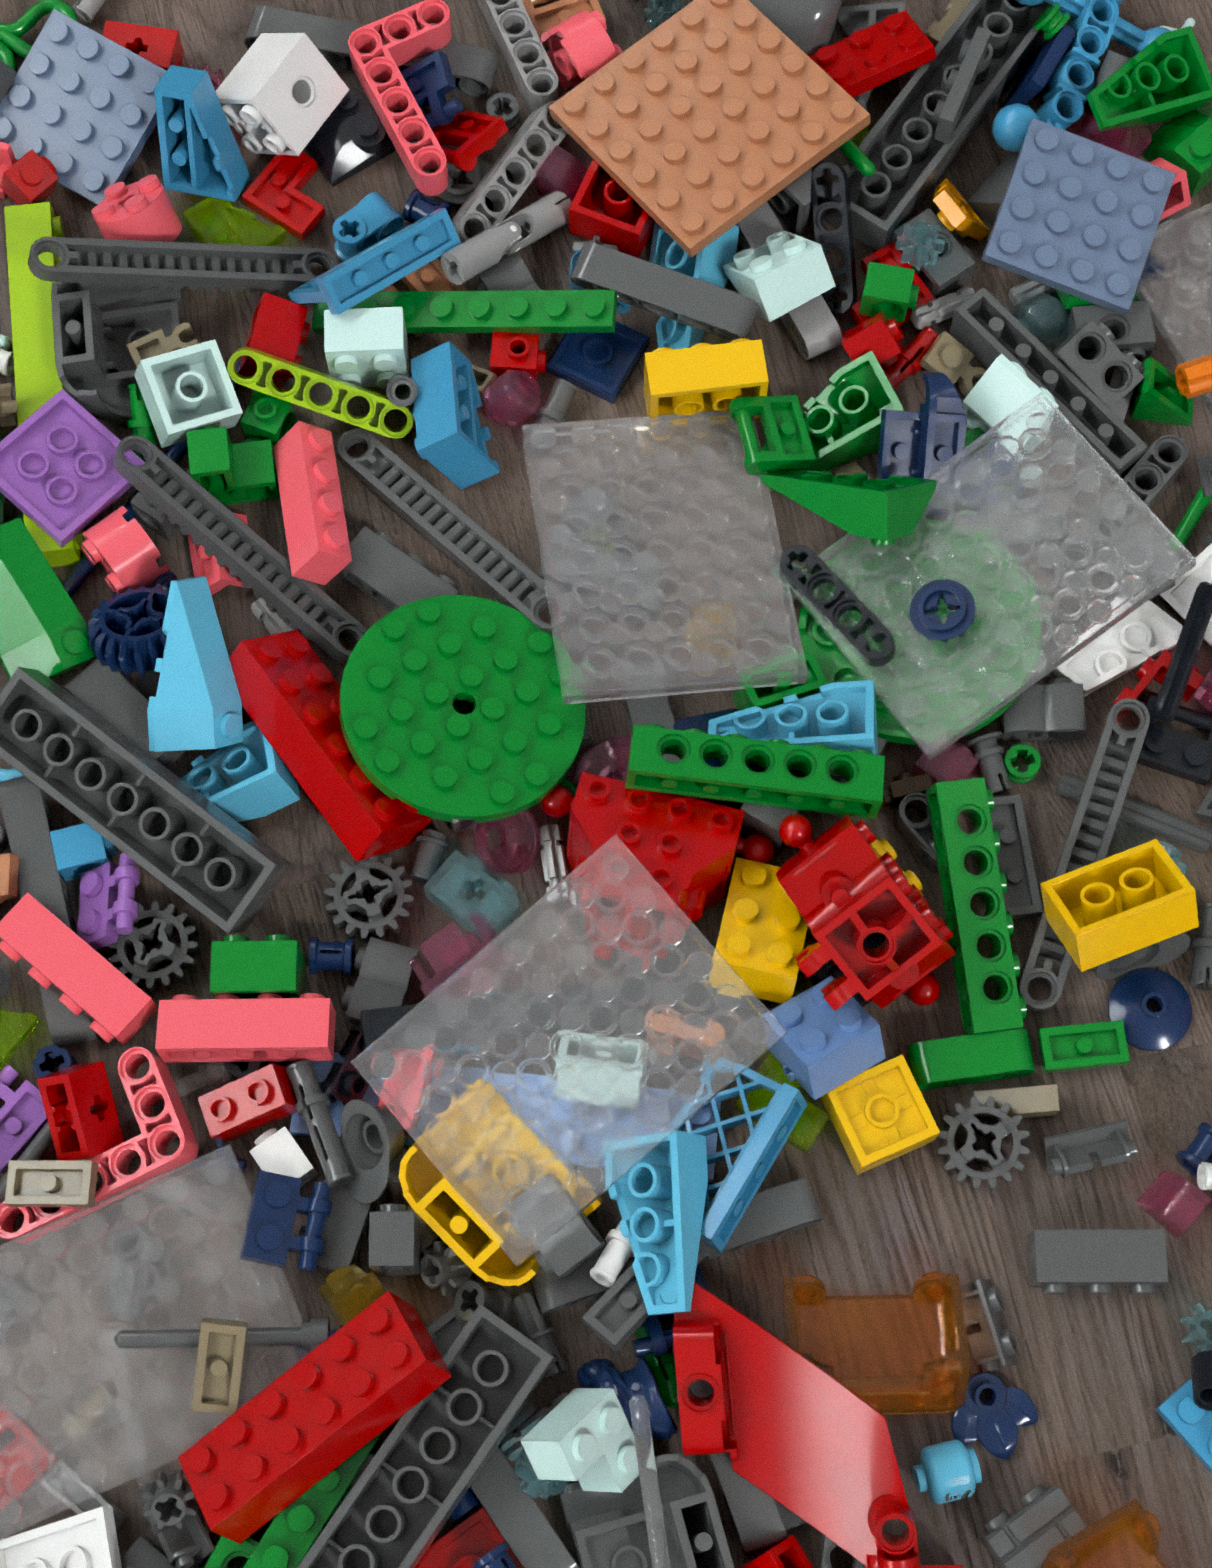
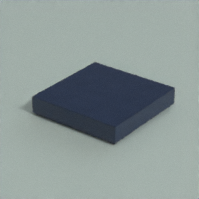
[1000,24,1076,109]
[546,321,650,404]

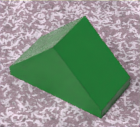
[1131,357,1194,426]

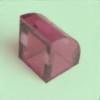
[536,145,588,203]
[1135,1171,1212,1238]

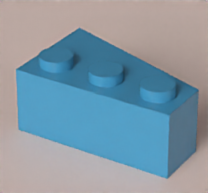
[154,65,251,202]
[411,341,500,490]

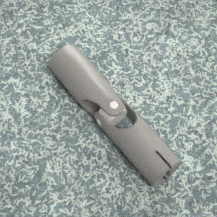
[440,191,572,285]

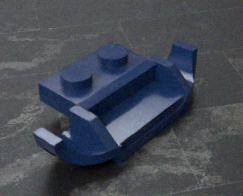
[876,371,967,524]

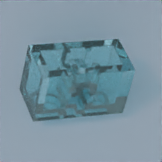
[423,849,521,947]

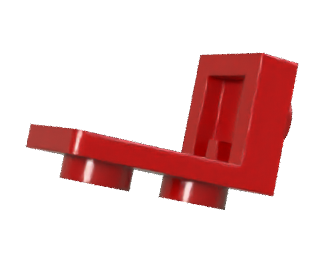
[1112,649,1205,725]

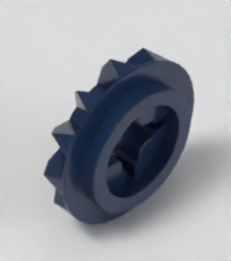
[909,579,976,643]

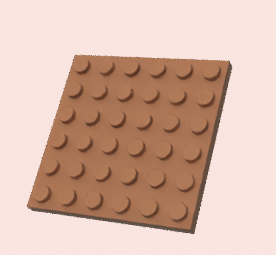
[549,0,870,258]

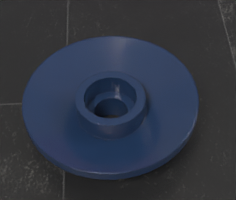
[1108,968,1192,1051]

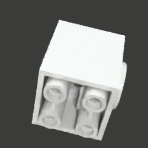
[215,33,350,156]

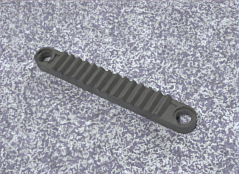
[28,237,338,294]
[337,428,571,637]
[113,435,367,664]
[1017,698,1150,1012]

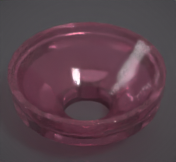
[574,735,631,787]
[474,809,540,875]

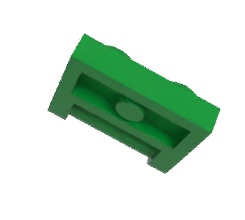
[728,395,816,475]

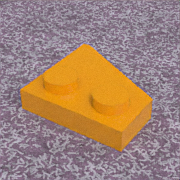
[933,178,991,242]

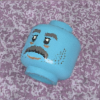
[912,1440,982,1504]

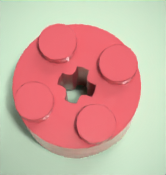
[541,10,623,91]
[91,174,182,242]
[80,506,169,594]

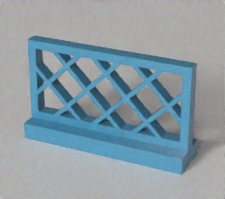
[288,208,461,315]
[668,1052,808,1253]

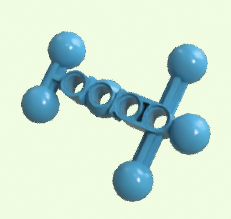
[992,0,1171,152]

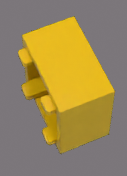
[821,1054,940,1175]

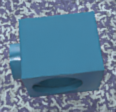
[50,823,118,882]

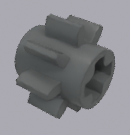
[142,1470,198,1530]

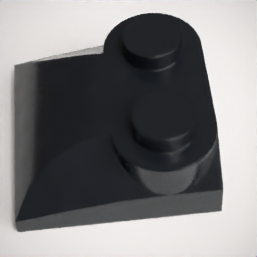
[304,87,396,187]

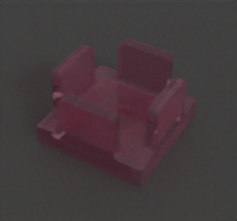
[408,912,518,1002]

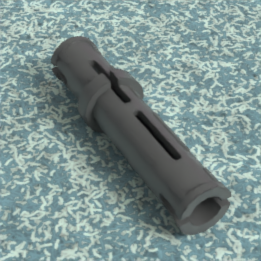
[286,1060,355,1189]

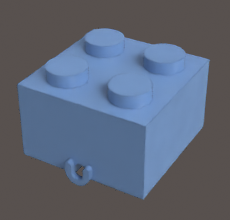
[761,976,886,1100]

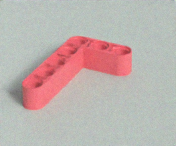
[348,0,452,196]
[0,1046,199,1245]

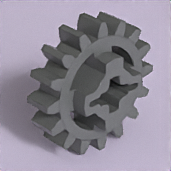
[324,856,415,943]
[107,901,201,993]
[937,1096,1030,1190]

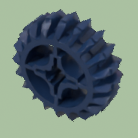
[87,584,170,676]

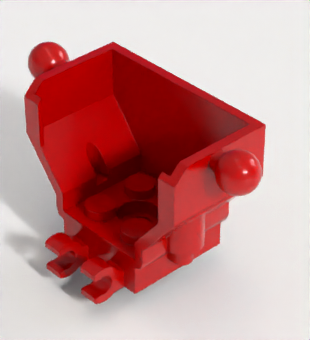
[541,771,774,972]
[776,814,956,1011]

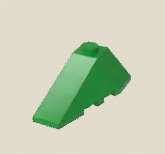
[1086,26,1212,131]
[1136,104,1212,198]
[759,350,906,491]
[760,469,937,546]
[0,517,96,680]

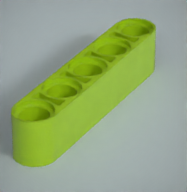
[227,347,413,439]

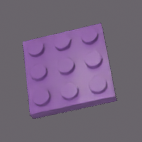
[0,389,145,548]

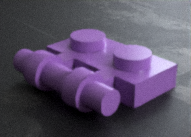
[77,853,140,950]
[0,1064,48,1175]

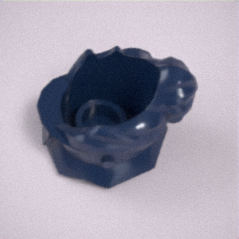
[577,1356,677,1446]

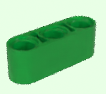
[907,1028,1035,1090]

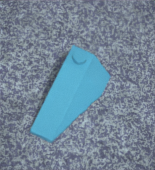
[649,222,740,350]
[147,576,243,752]
[708,680,878,776]
[181,721,300,822]
[604,1131,708,1315]

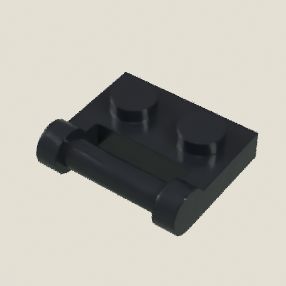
[1137,691,1212,786]

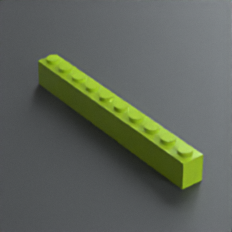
[4,201,85,567]

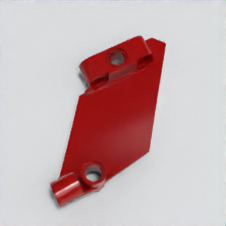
[673,1282,920,1568]

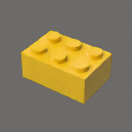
[643,338,769,431]
[1040,839,1199,972]
[707,857,808,1004]

